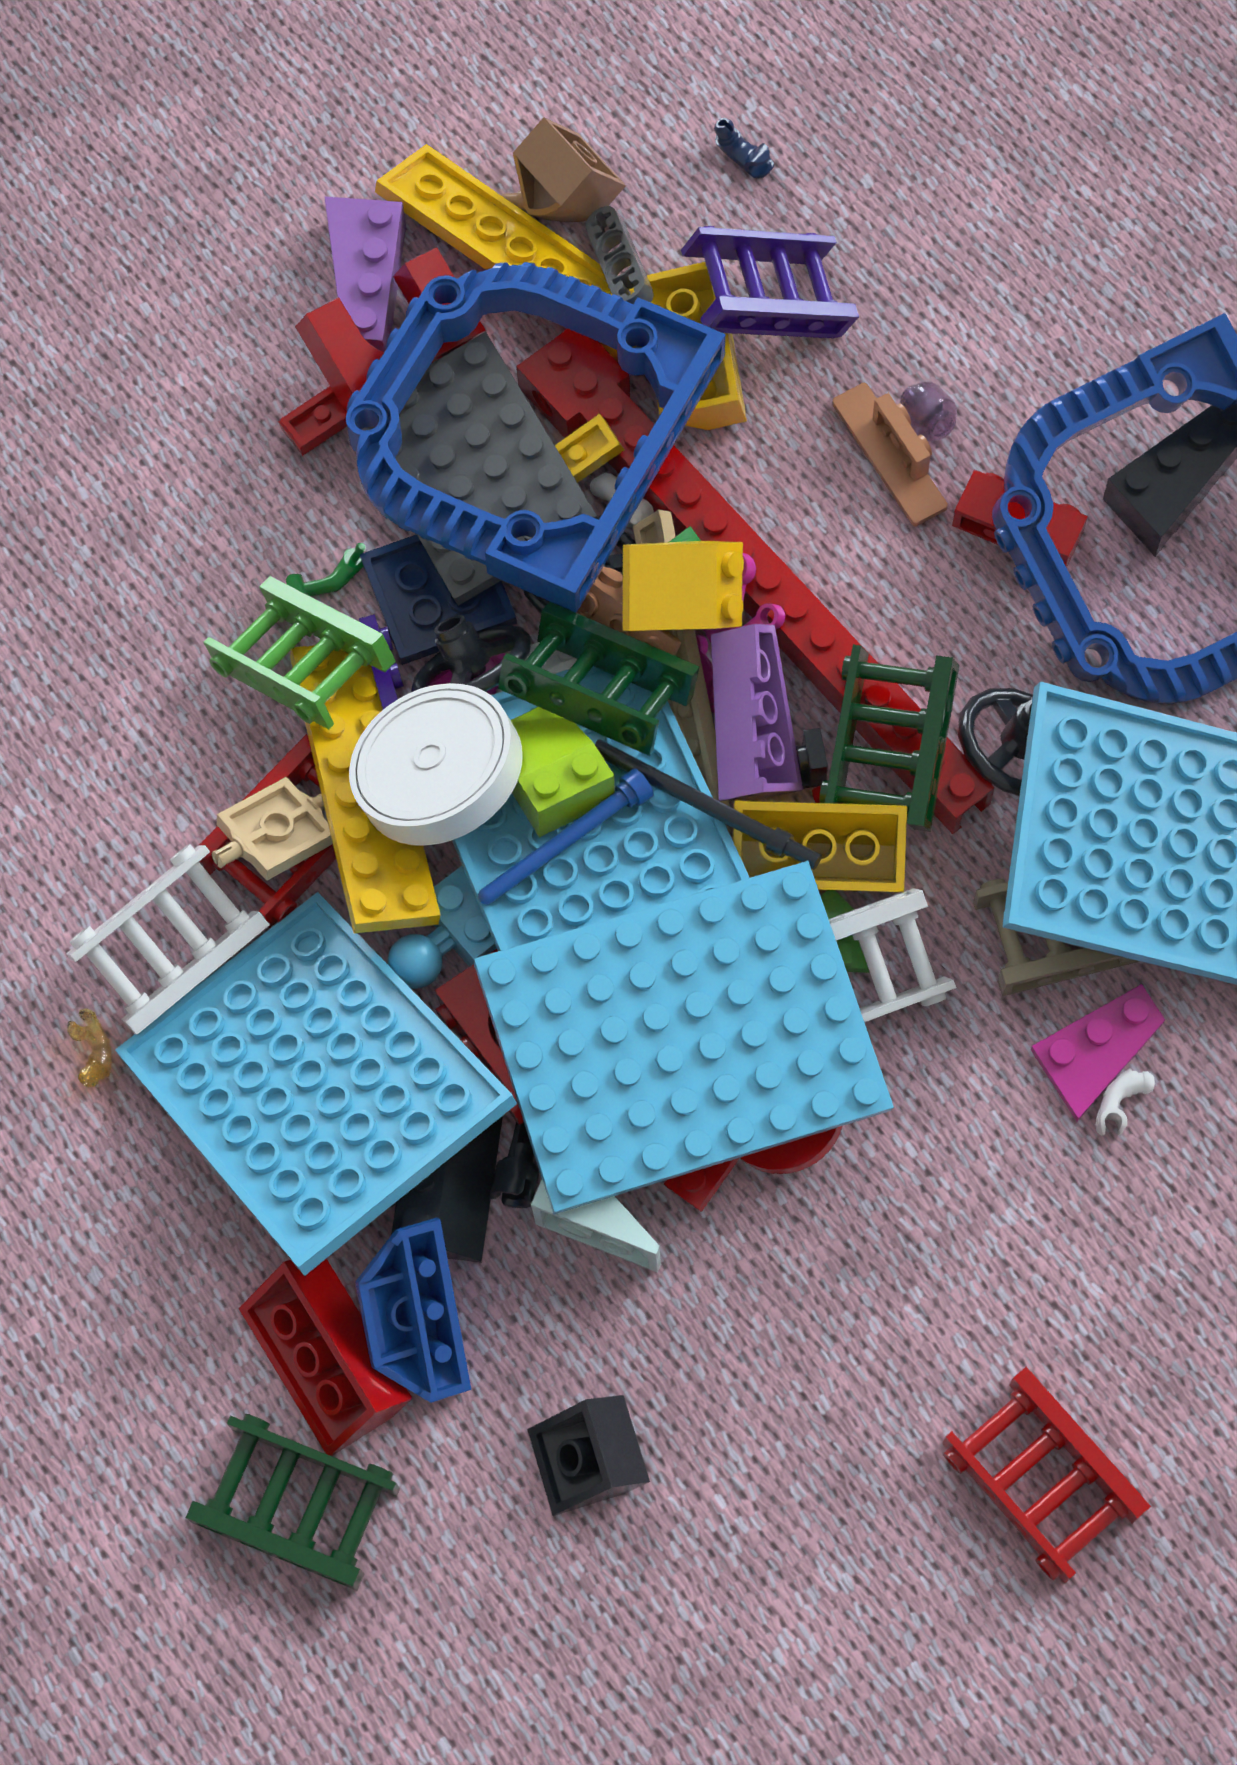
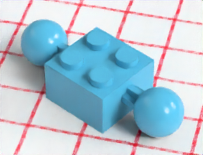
[387,866,497,989]

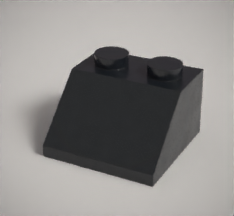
[527,1395,650,1516]

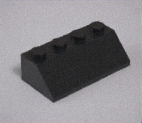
[391,1116,503,1263]

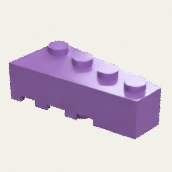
[324,196,406,352]
[711,624,803,801]

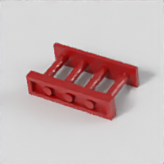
[198,734,336,928]
[942,1366,1151,1583]

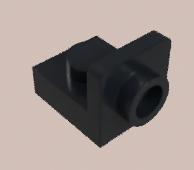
[796,728,828,789]

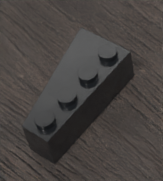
[1103,404,1237,557]

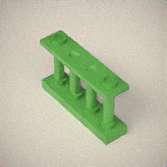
[203,576,396,730]

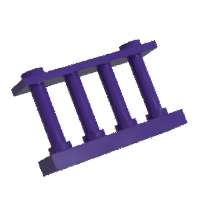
[681,226,859,339]

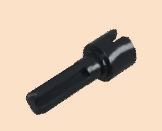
[490,1122,540,1208]

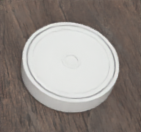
[349,683,523,846]

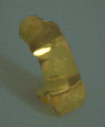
[67,1008,112,1088]

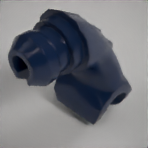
[714,118,775,179]

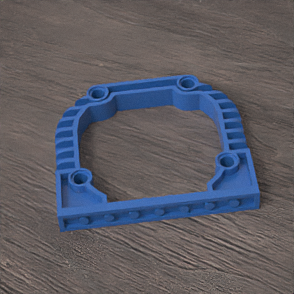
[346,262,725,613]
[992,313,1237,704]

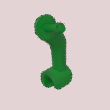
[286,543,366,597]

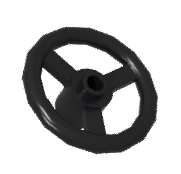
[411,615,532,692]
[957,688,1033,797]

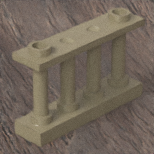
[973,879,1141,996]

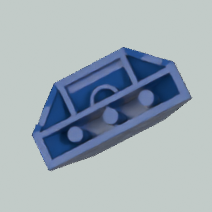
[355,1218,472,1403]

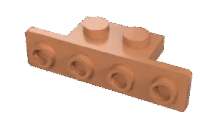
[832,382,948,526]
[577,567,681,656]

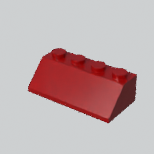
[238,1258,413,1456]

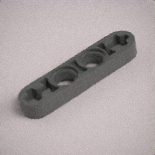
[585,206,654,304]

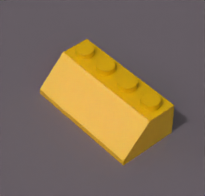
[647,262,747,430]
[733,801,907,892]

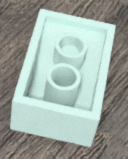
[531,1180,661,1273]

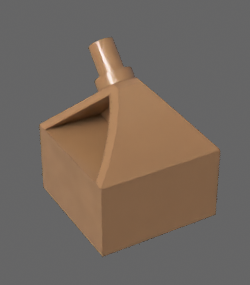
[502,117,626,222]

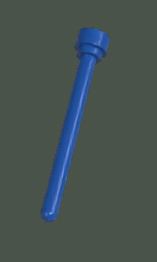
[478,768,654,905]

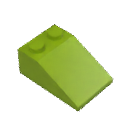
[510,707,615,837]

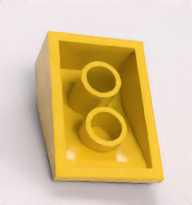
[623,541,744,631]

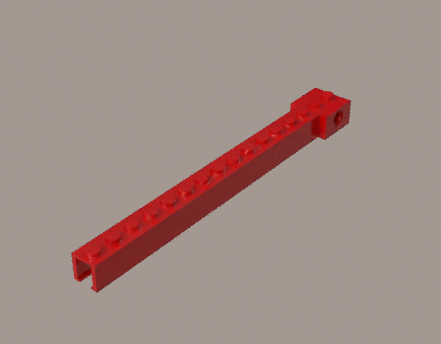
[516,329,995,835]

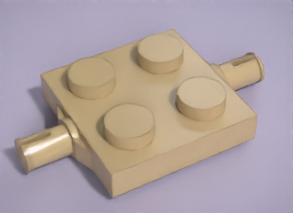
[212,777,333,881]

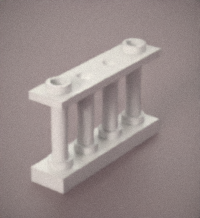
[66,844,270,1035]
[829,888,956,1022]

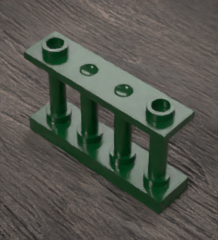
[498,601,700,756]
[820,644,959,832]
[185,1414,400,1591]

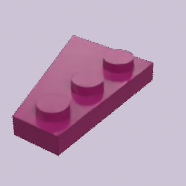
[1031,984,1165,1122]

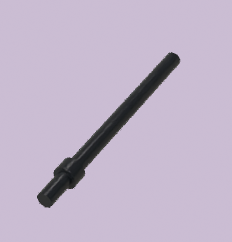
[595,739,822,870]

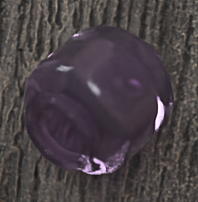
[899,381,957,441]

